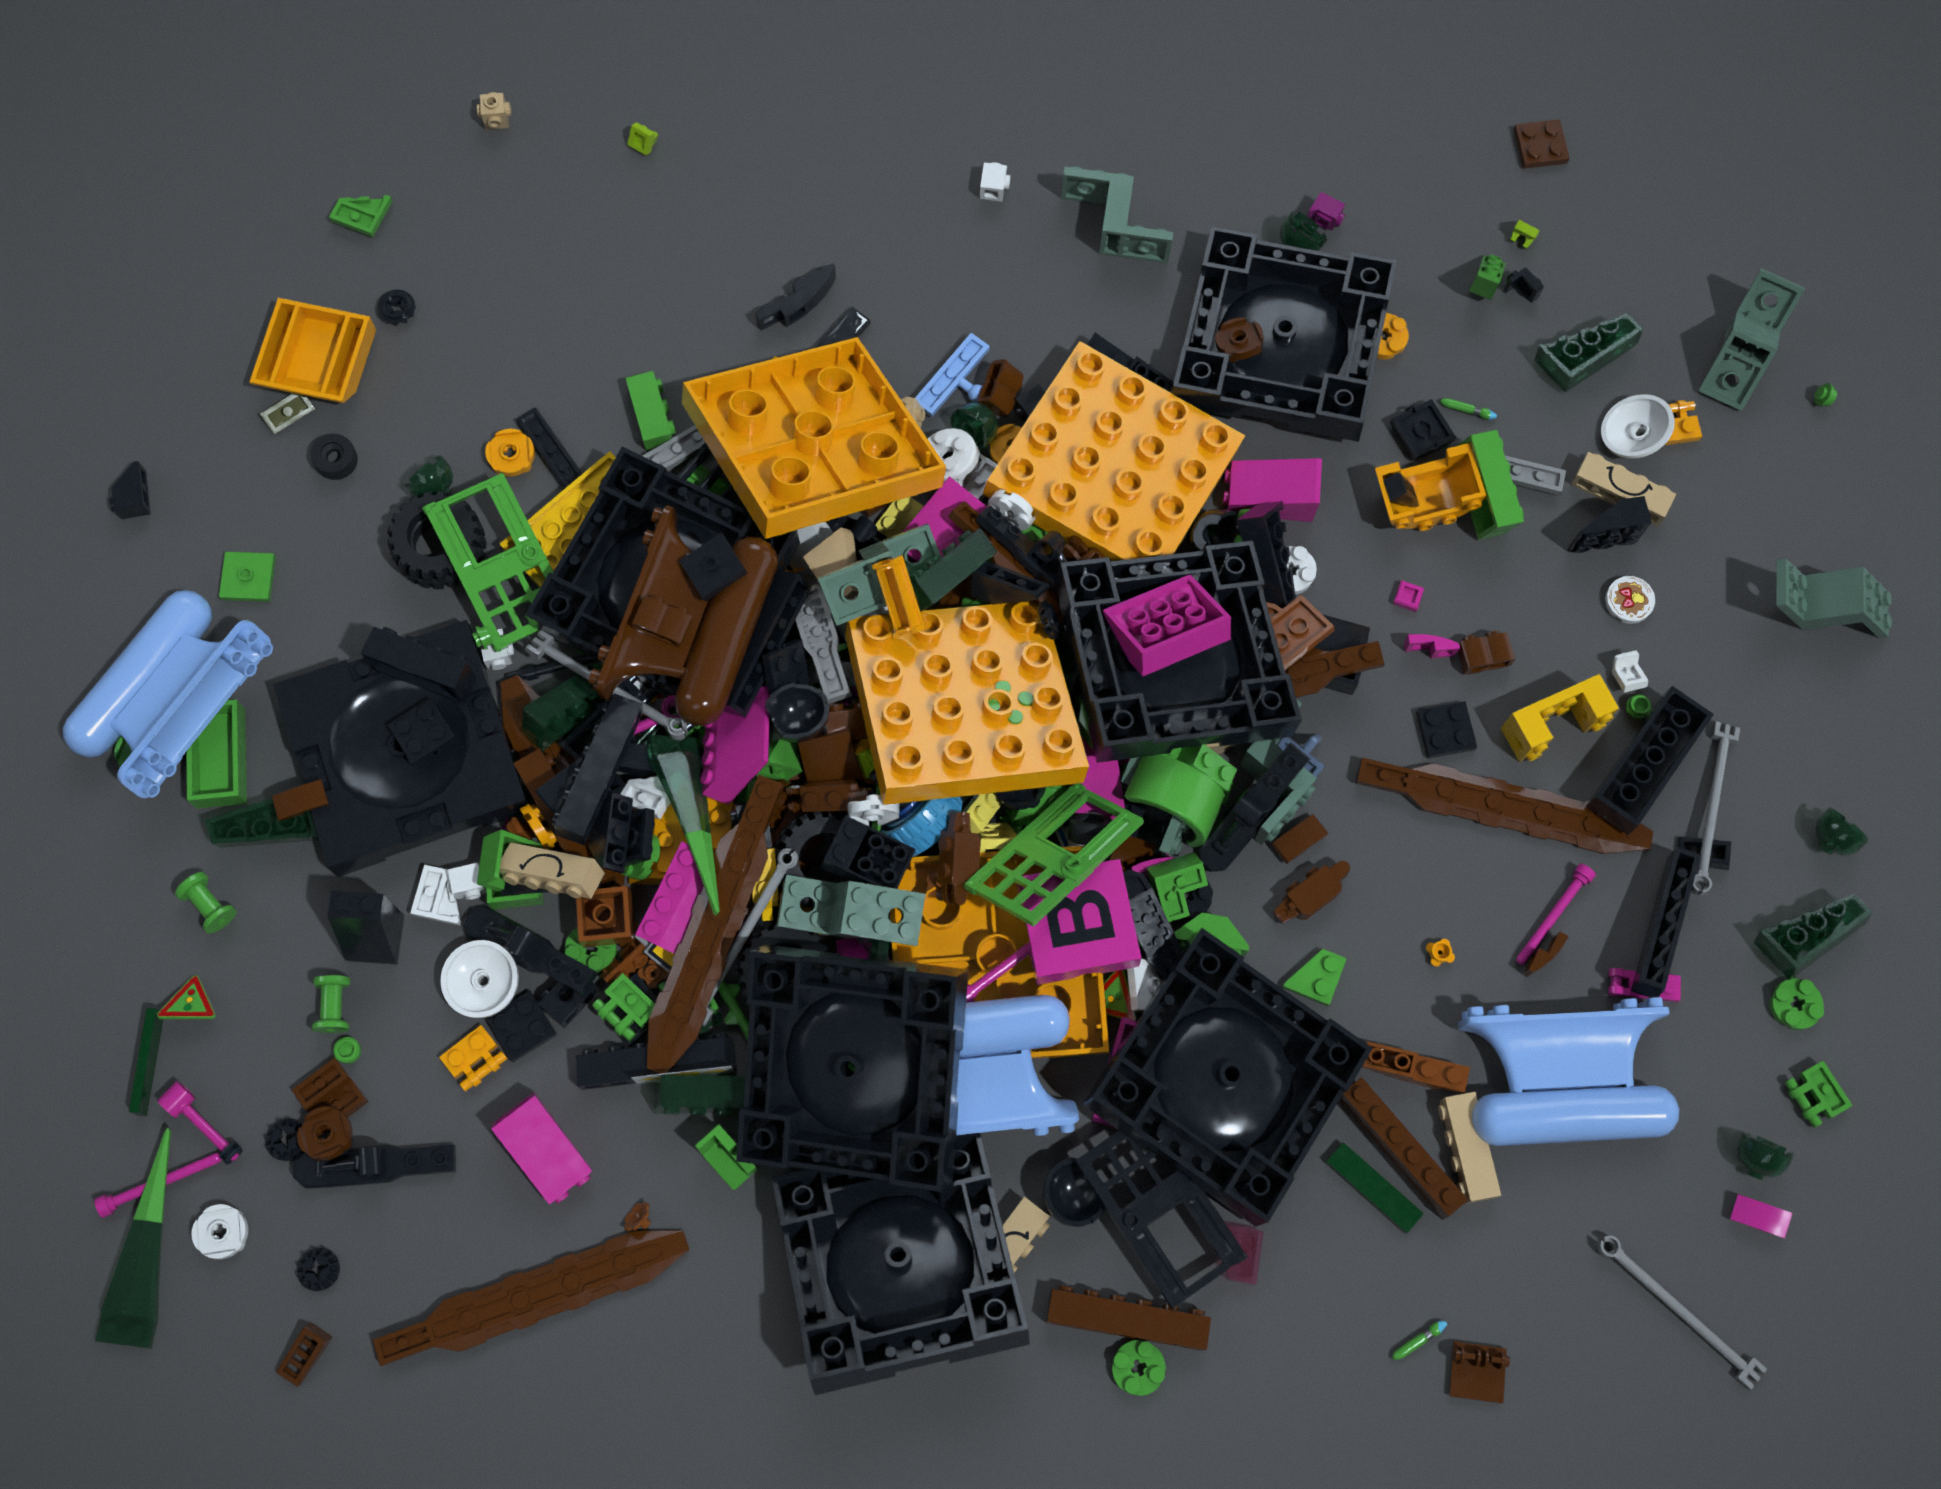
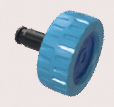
[869,768,963,857]

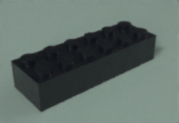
[1586,686,1714,835]

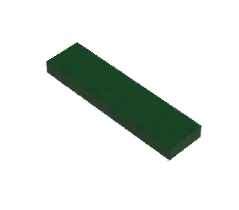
[128,1008,164,1116]
[1325,1142,1424,1234]

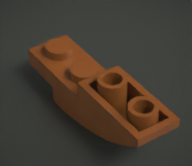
[1362,1041,1470,1094]

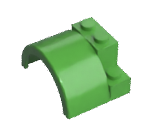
[1124,744,1237,847]

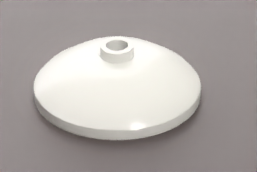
[1601,394,1675,458]
[441,940,519,1018]

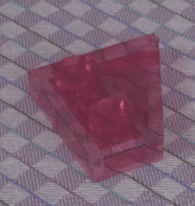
[1226,1224,1264,1285]

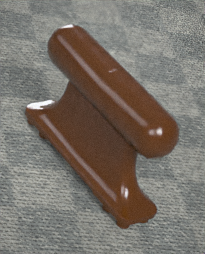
[589,505,778,726]

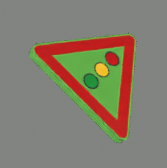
[1104,969,1137,1021]
[157,975,216,1019]

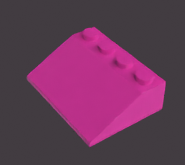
[1103,574,1231,676]
[700,685,769,805]
[635,841,704,954]

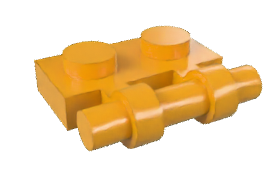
[1665,400,1702,445]
[439,1025,508,1092]

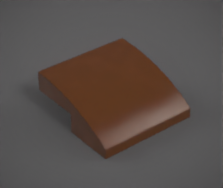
[798,728,860,783]
[292,1057,369,1135]

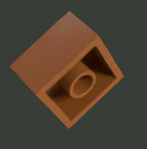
[576,886,635,947]

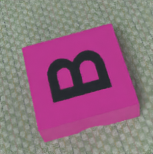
[1017,859,1142,985]

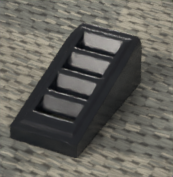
[1384,472,1420,508]
[1678,837,1732,870]

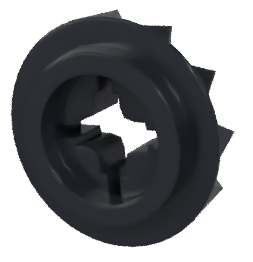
[377,289,416,326]
[1038,600,1061,640]
[264,1118,303,1161]
[296,1248,340,1291]

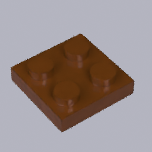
[1514,119,1570,169]

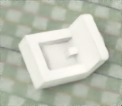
[1612,650,1648,693]

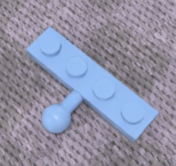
[915,333,990,418]

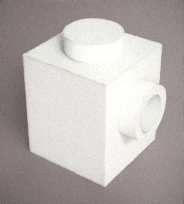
[980,162,1011,202]
[480,629,515,670]
[448,862,487,900]

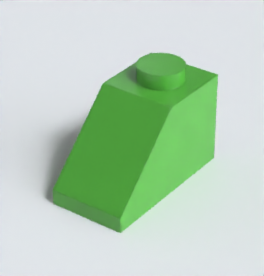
[757,739,803,780]

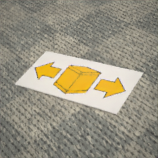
[631,1066,735,1084]

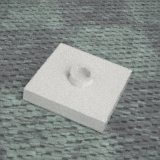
[1127,959,1161,1012]

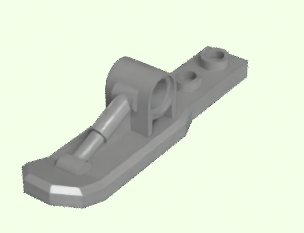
[795,569,852,703]

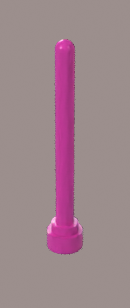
[1516,863,1596,965]
[966,942,1030,1002]
[94,1153,222,1218]

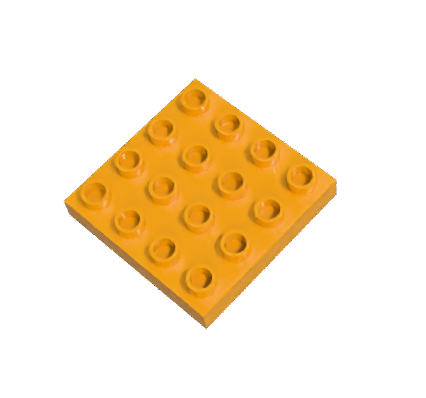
[682,337,946,539]
[983,341,1245,562]
[845,600,1089,805]
[890,845,1109,1059]

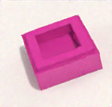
[1393,580,1424,612]

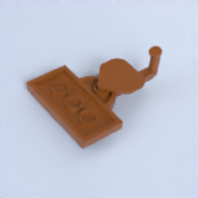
[1266,595,1335,670]

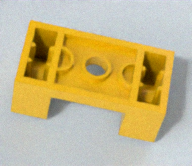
[1501,674,1619,762]

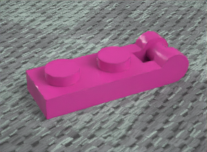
[1608,968,1681,1002]

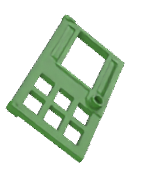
[422,473,553,652]
[963,783,1144,927]

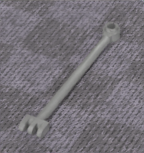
[525,630,688,740]
[1691,721,1740,896]
[703,848,799,1026]
[1597,1236,1767,1391]

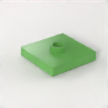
[219,552,276,602]

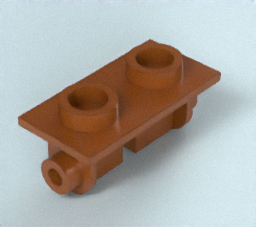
[600,940,650,985]

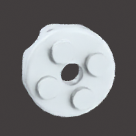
[928,428,981,487]

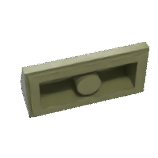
[260,393,315,434]

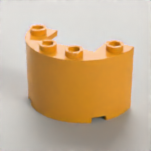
[1375,443,1486,531]

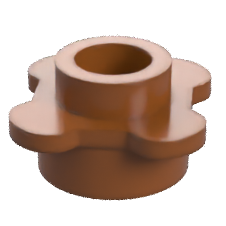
[638,959,669,989]

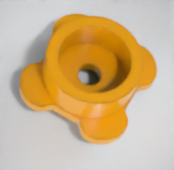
[1426,939,1455,967]

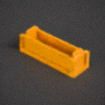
[872,555,925,638]

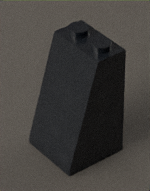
[327,890,404,965]

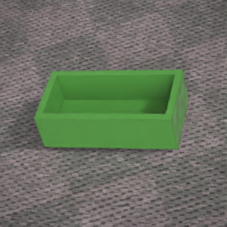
[1457,430,1524,540]
[187,699,247,809]

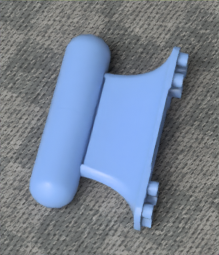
[63,590,273,798]
[956,994,1079,1136]
[1457,997,1679,1146]

